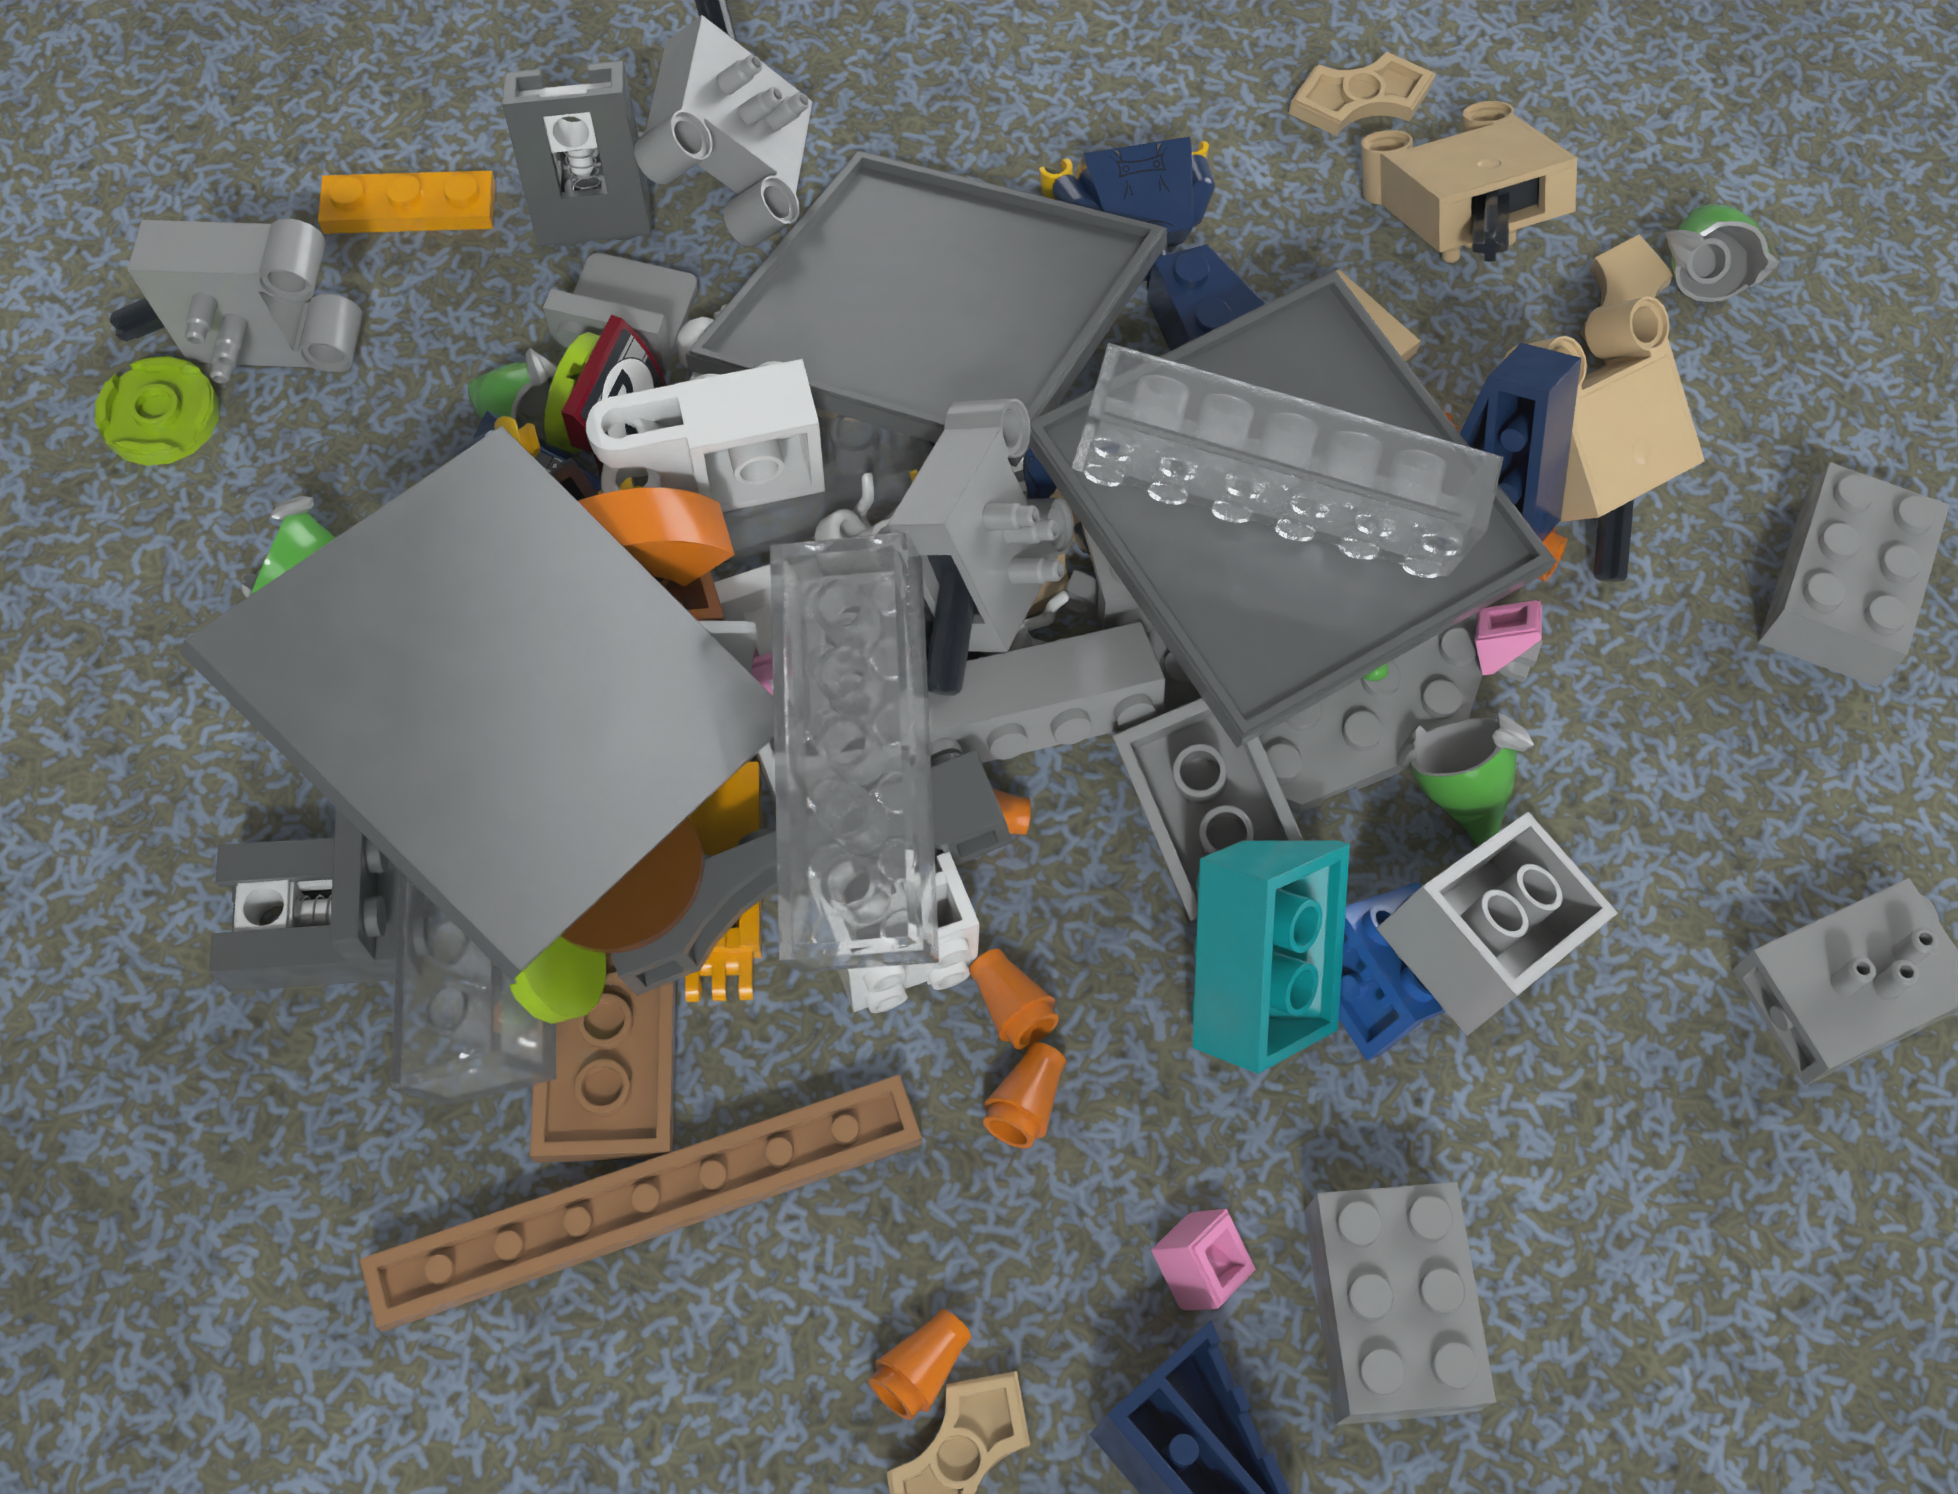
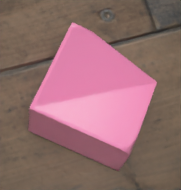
[1151,1209,1256,1310]

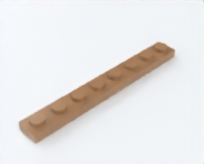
[360,1074,922,1332]

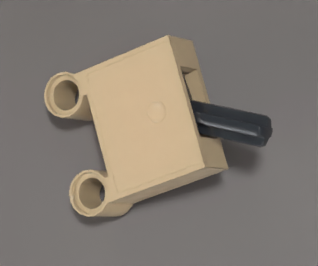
[1361,101,1577,263]
[1503,296,1705,582]

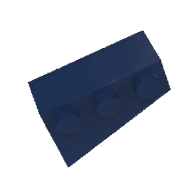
[1147,244,1266,351]
[1460,343,1581,541]
[1090,1320,1291,1494]

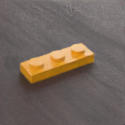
[318,171,496,234]

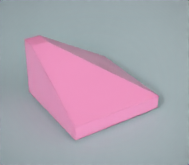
[1475,600,1542,676]

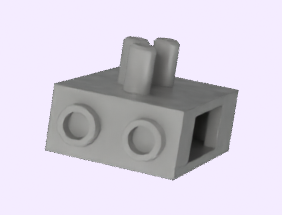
[1732,878,1958,1086]

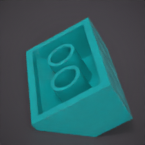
[1191,840,1350,1074]

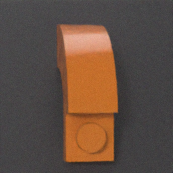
[578,487,735,587]

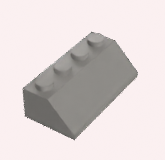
[906,622,1165,776]

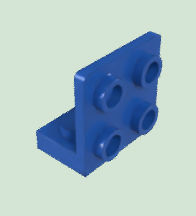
[1339,882,1445,1061]

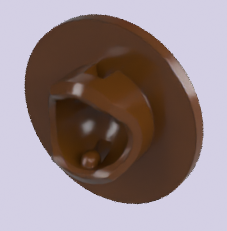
[560,817,704,953]

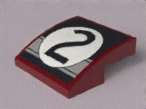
[561,315,667,478]

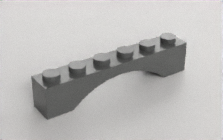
[611,749,1013,996]

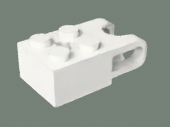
[586,359,825,512]

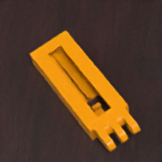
[685,762,762,1003]

